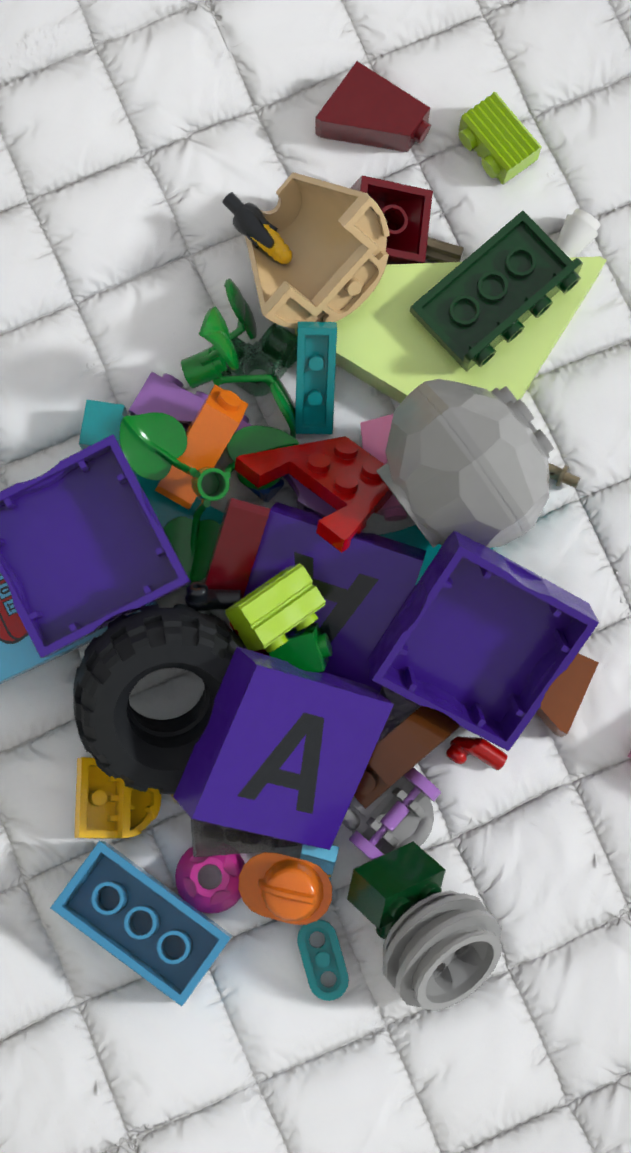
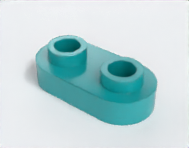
[297,919,349,1001]

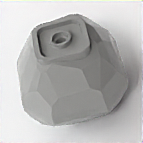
[377,379,554,548]

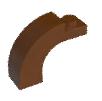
[354,706,461,809]

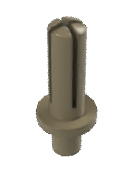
[549,463,580,488]

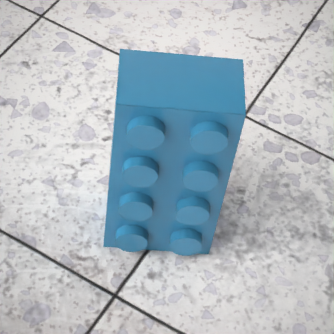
[50,841,233,1006]

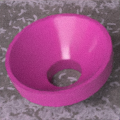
[175,840,245,914]

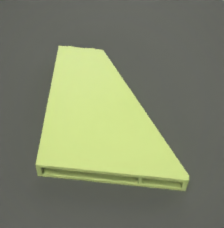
[295,256,607,404]

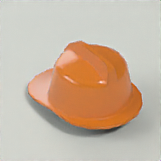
[239,852,332,925]

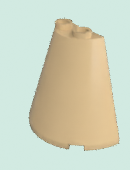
[245,172,390,329]

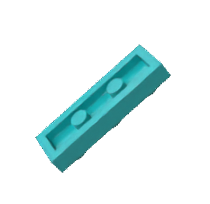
[295,322,337,434]

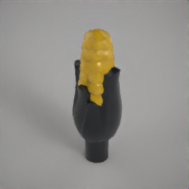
[222,192,292,264]

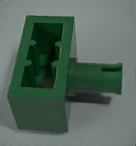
[347,841,445,940]

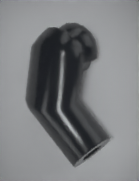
[185,582,242,611]

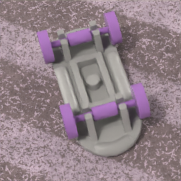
[342,768,442,860]

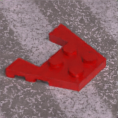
[234,436,393,553]

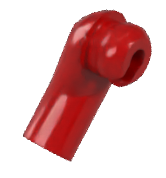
[446,736,508,770]

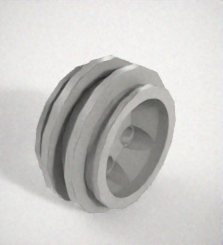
[383,891,502,1011]

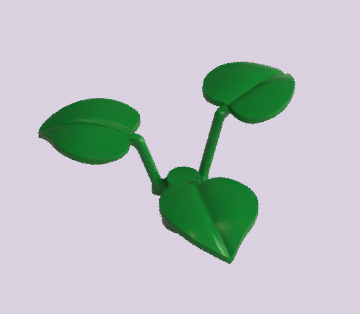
[181,278,296,439]
[119,412,299,587]

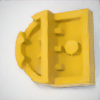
[74,757,161,839]

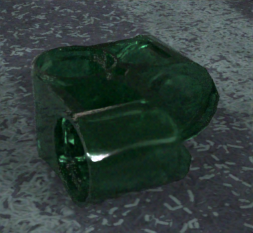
[212,323,297,396]

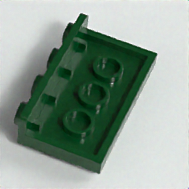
[410,210,583,372]

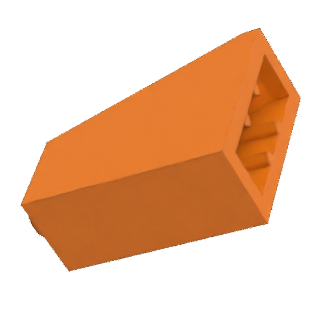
[155,385,249,510]

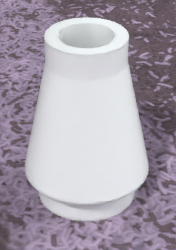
[556,209,600,258]

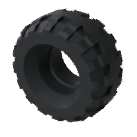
[73,603,247,795]

